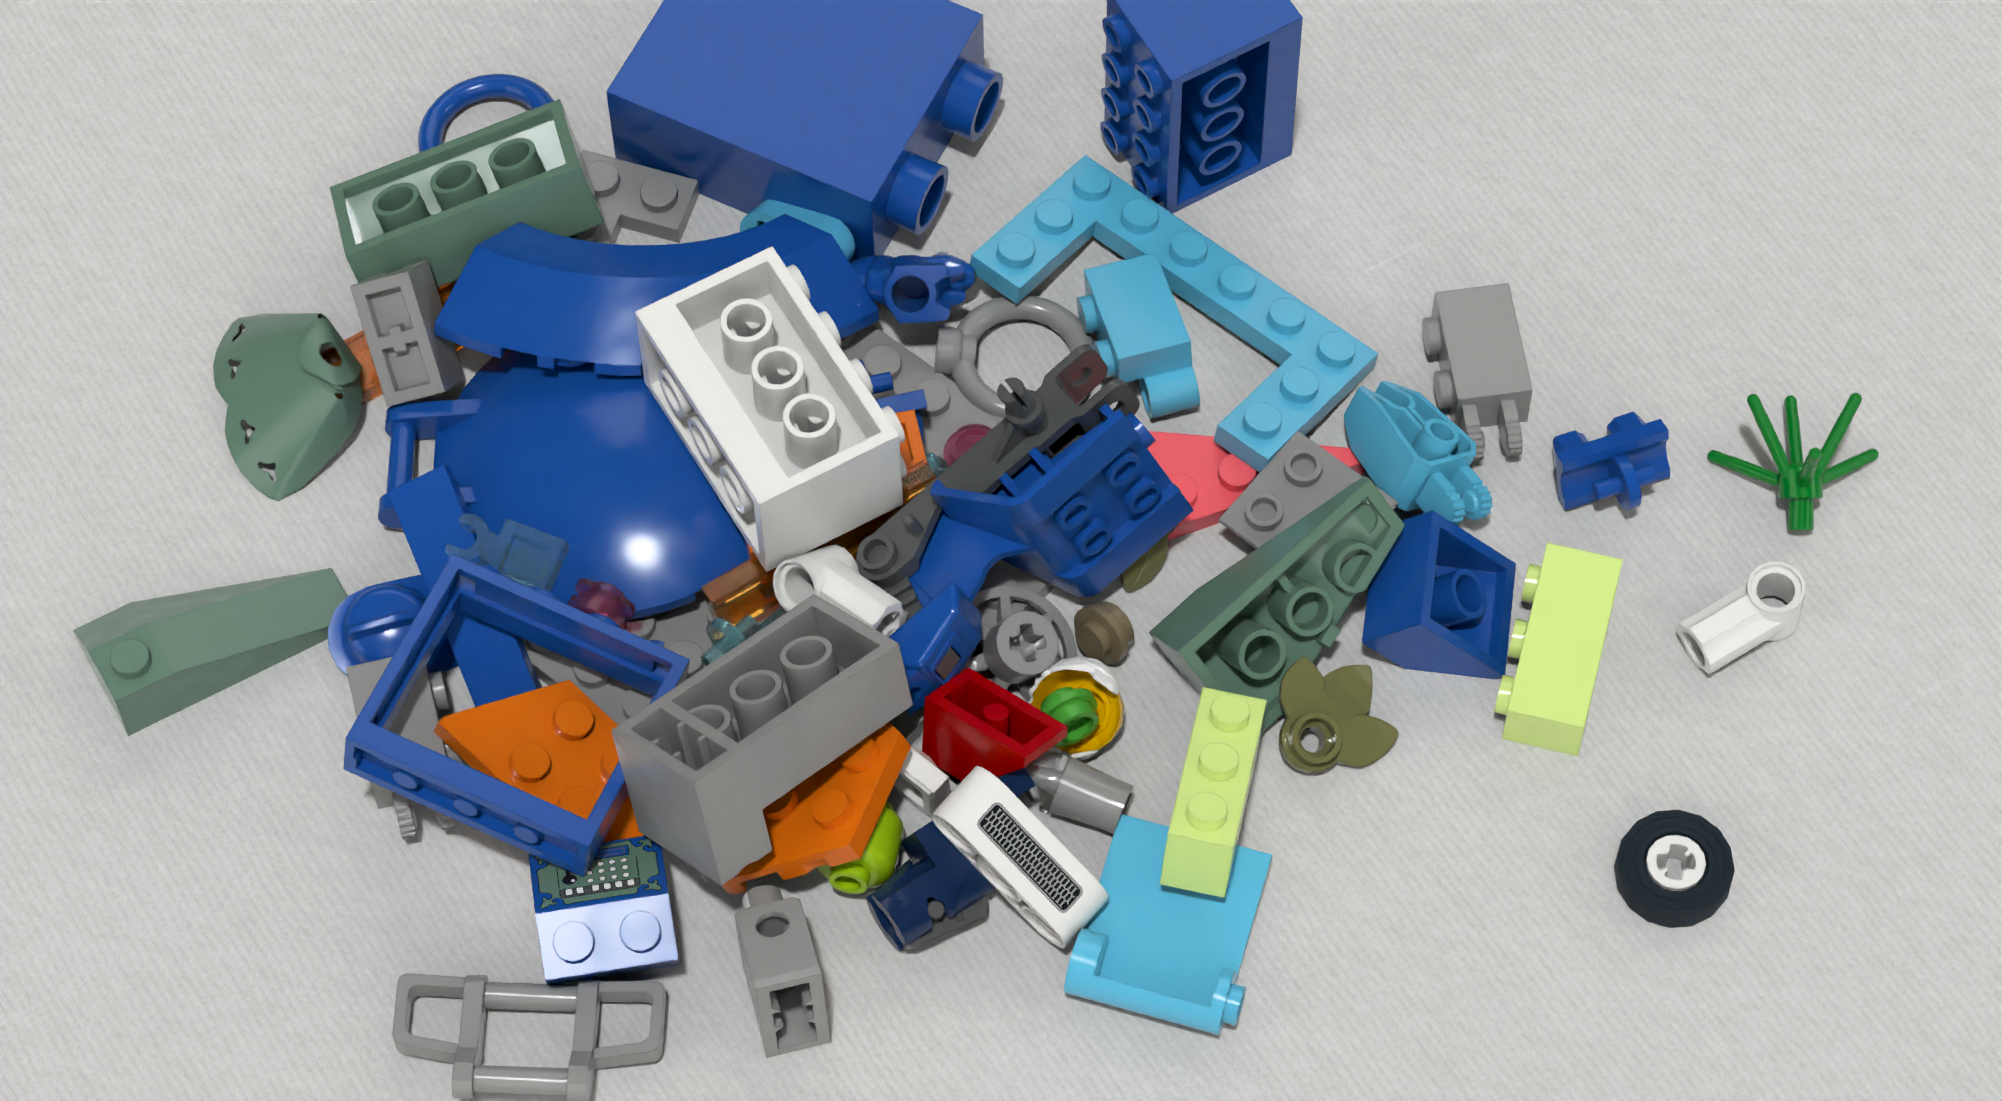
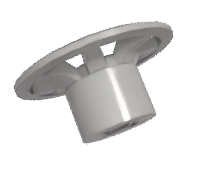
[961,585,1077,701]

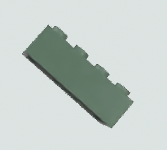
[330,99,604,287]

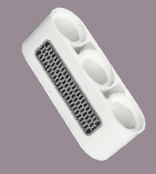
[930,766,1109,948]

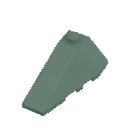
[1149,476,1405,734]
[73,568,347,736]

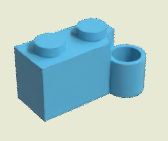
[1076,252,1200,419]

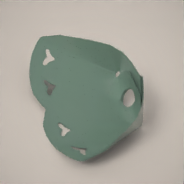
[213,313,363,501]

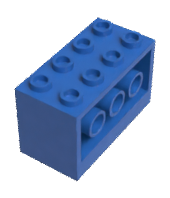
[1100,0,1303,214]

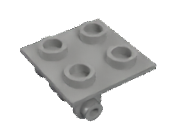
[1219,431,1398,549]

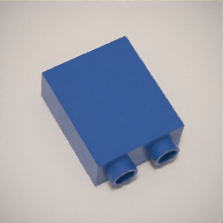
[606,0,1003,260]

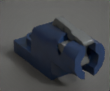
[866,768,1036,950]

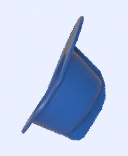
[327,575,458,676]

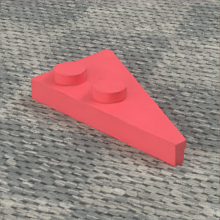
[1147,431,1365,541]

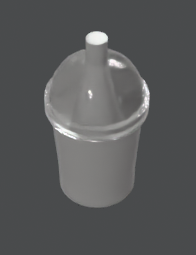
[1024,751,1134,834]

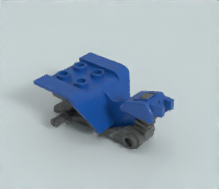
[856,344,1194,715]

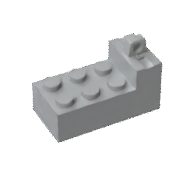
[611,594,913,886]

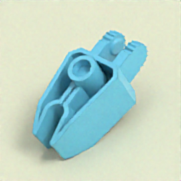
[1344,381,1493,525]

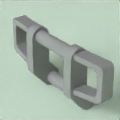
[392,973,666,1101]

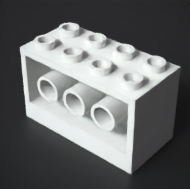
[635,246,907,572]

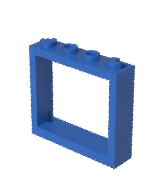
[343,554,690,877]

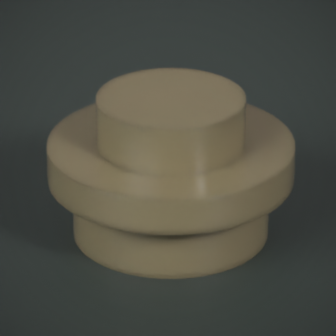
[1074,601,1134,664]

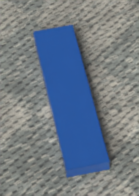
[387,464,542,707]

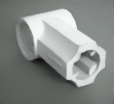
[773,545,908,637]
[1677,562,1805,674]

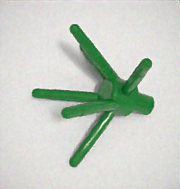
[1707,393,1879,530]

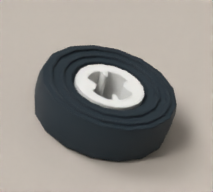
[1614,810,1735,928]

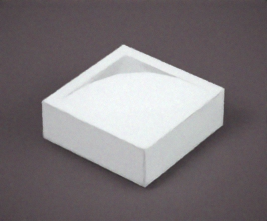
[893,747,950,818]

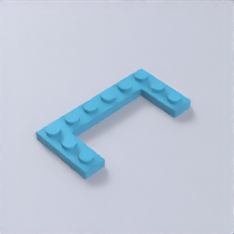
[970,155,1378,473]

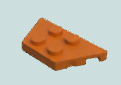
[433,680,645,842]
[722,722,911,894]

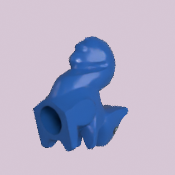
[850,252,976,323]

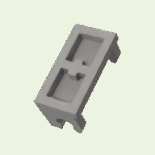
[350,259,465,407]

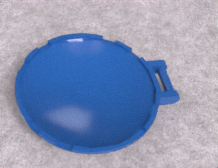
[378,349,750,621]

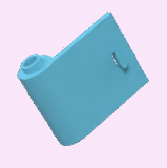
[1064,814,1272,1035]

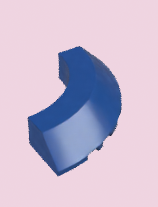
[434,214,879,376]

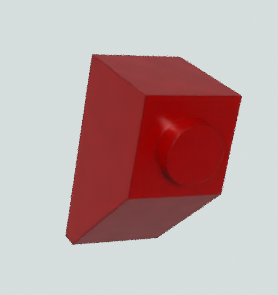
[922,667,1068,781]

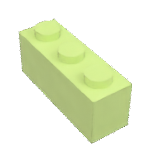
[1494,543,1623,756]
[1160,687,1267,898]

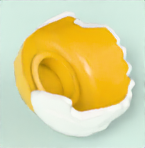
[1028,656,1125,761]

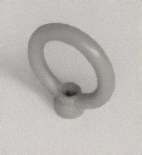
[934,295,1094,418]

